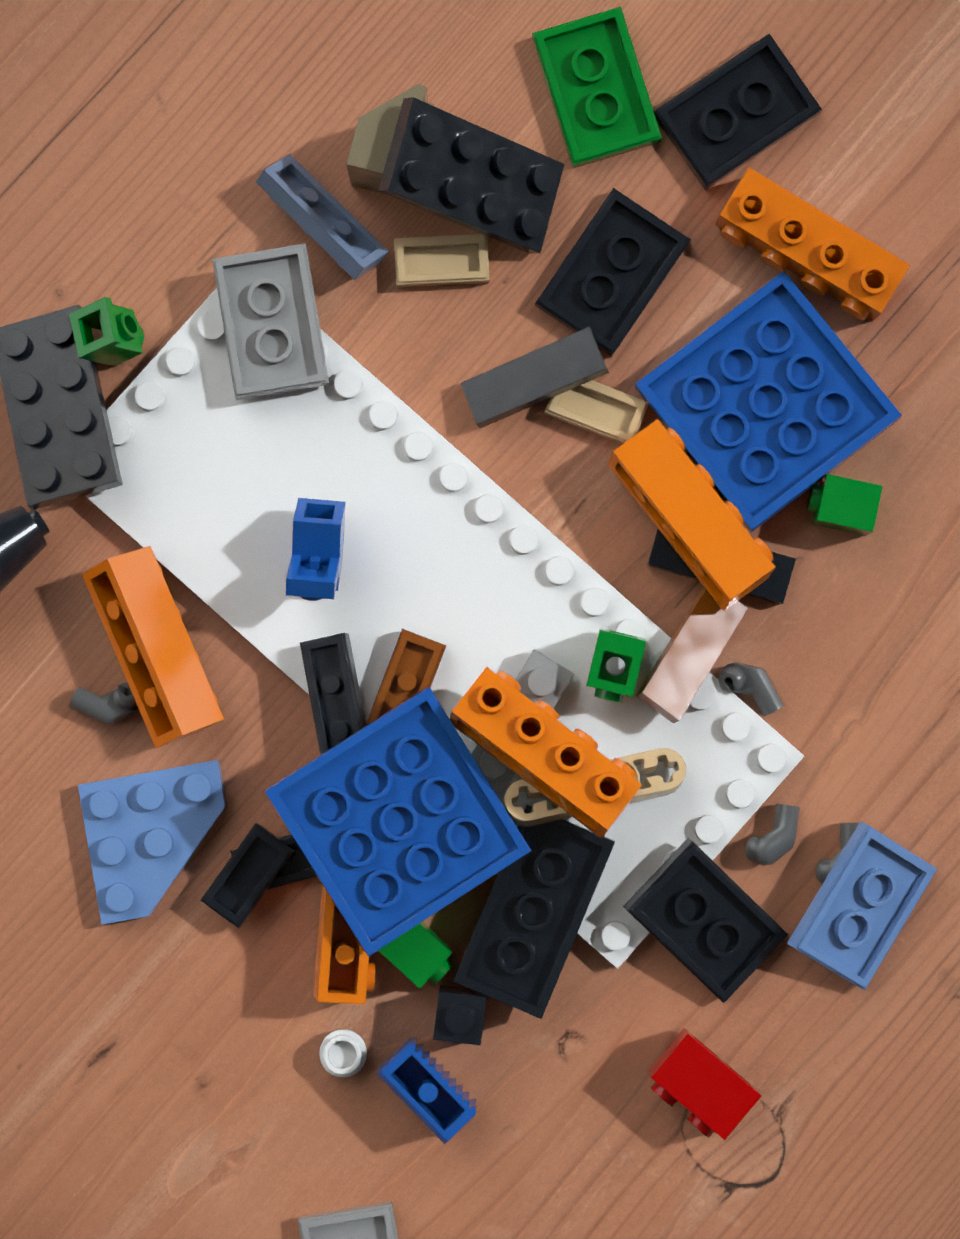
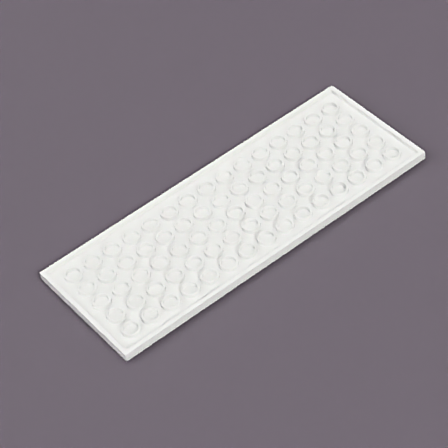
[86,288,804,969]

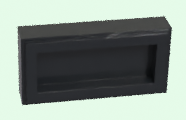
[200,823,295,928]

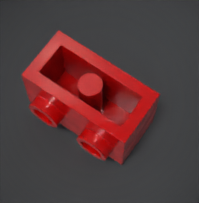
[648,1028,762,1140]

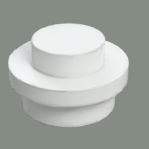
[319,1029,367,1077]

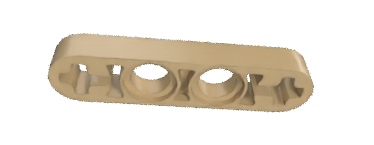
[503,748,686,827]

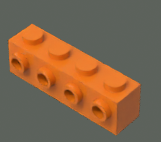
[715,167,910,321]
[608,419,775,611]
[82,546,224,748]
[449,667,642,839]
[313,884,375,1005]

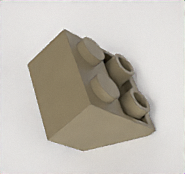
[346,84,434,195]

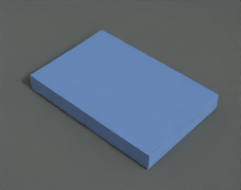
[787,821,937,991]

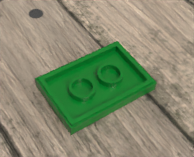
[532,6,662,169]

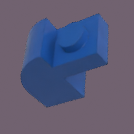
[286,498,346,601]

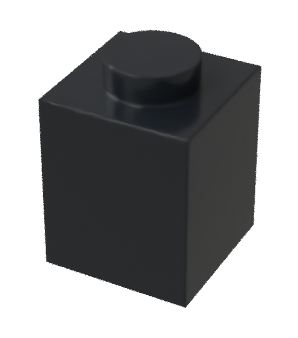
[433,985,487,1046]

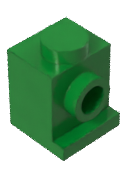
[69,297,144,366]
[586,628,647,703]

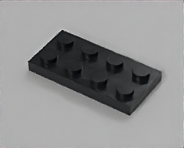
[378,97,565,254]
[0,305,123,510]
[454,804,615,1019]

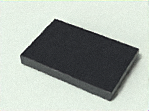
[654,33,822,191]
[535,188,691,357]
[623,838,789,1003]

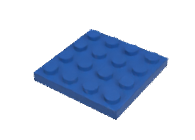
[635,271,902,533]
[264,687,531,956]

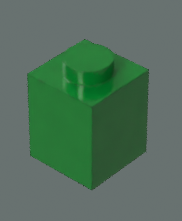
[806,474,883,536]
[378,921,453,989]

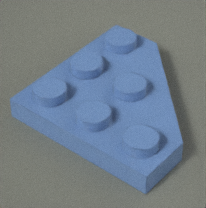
[78,760,227,925]

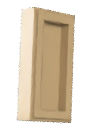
[394,234,490,287]
[545,380,648,444]

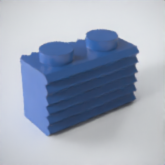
[378,1037,476,1144]

